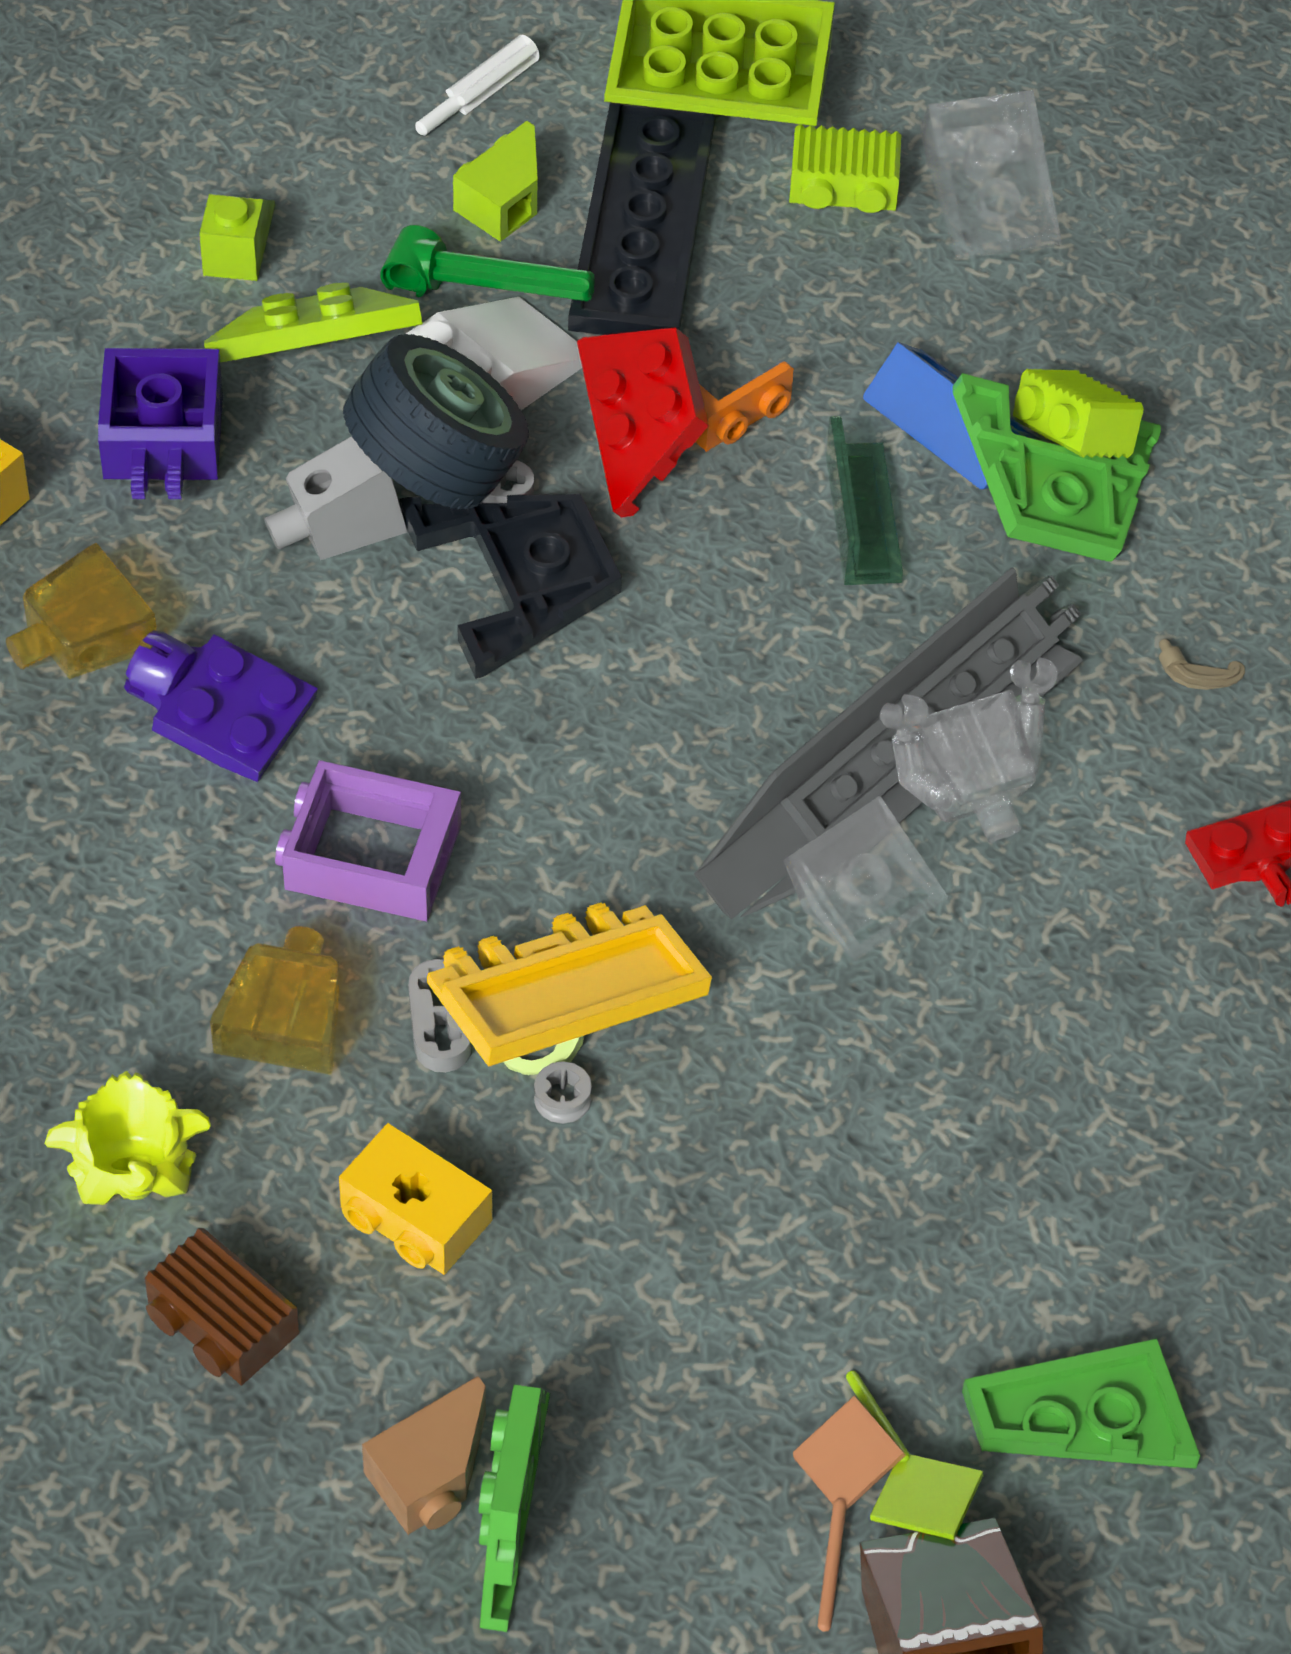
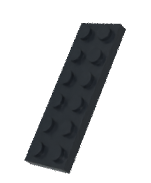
[568,102,717,335]

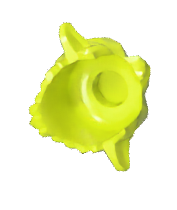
[45,1071,211,1205]

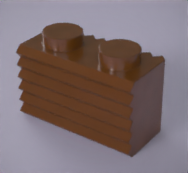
[145,1228,299,1386]

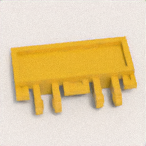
[427,902,712,1067]

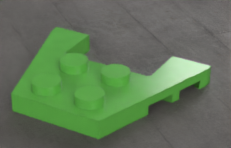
[952,373,1161,562]

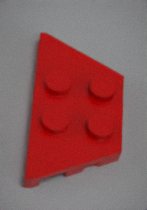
[577,327,709,518]

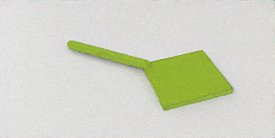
[846,1370,983,1540]

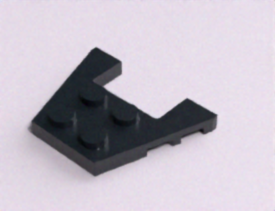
[399,494,622,679]

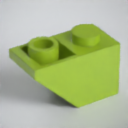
[453,121,538,242]

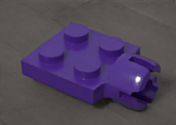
[124,630,318,782]

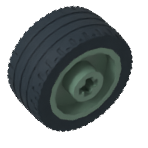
[343,334,529,509]

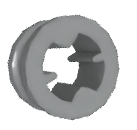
[534,1061,592,1124]

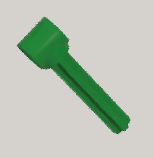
[380,225,595,301]

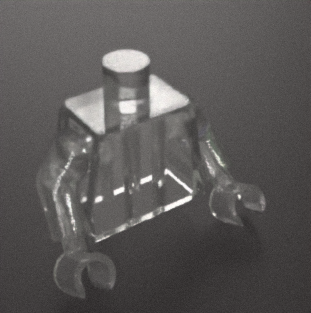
[880,657,1057,843]

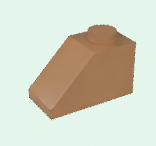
[362,1376,486,1535]

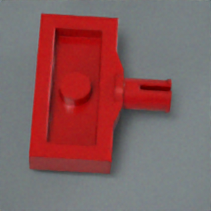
[1185,800,1291,907]

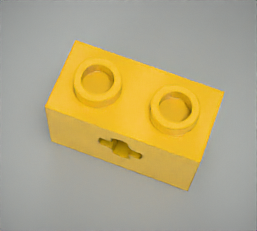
[339,1123,492,1275]

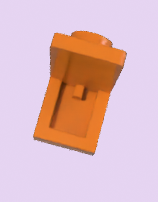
[696,361,794,452]

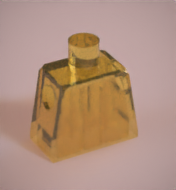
[6,543,157,679]
[210,926,340,1075]

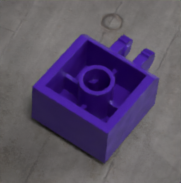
[98,348,223,500]

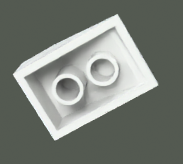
[406,297,582,410]

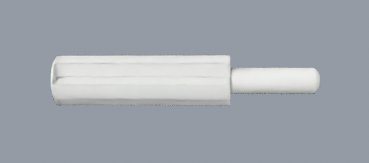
[415,35,540,136]

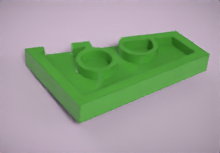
[962,1339,1200,1469]

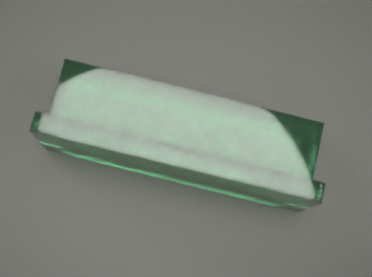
[826,416,903,585]

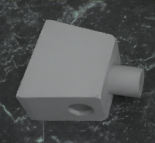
[264,436,407,560]

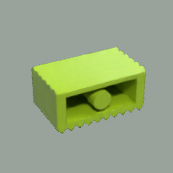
[789,124,902,213]
[1012,369,1144,458]

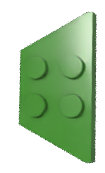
[479,1384,550,1632]

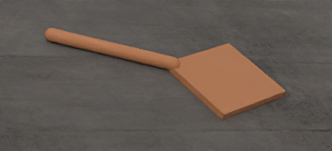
[793,1396,906,1632]

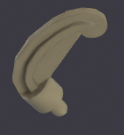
[1159,639,1245,690]

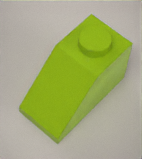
[199,194,275,281]

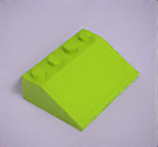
[604,0,835,126]

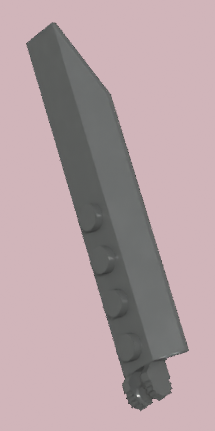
[694,567,1083,919]

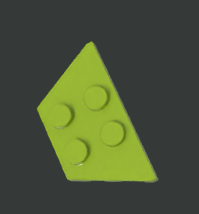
[204,283,423,363]

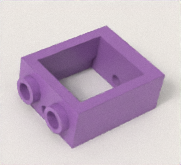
[275,760,461,922]

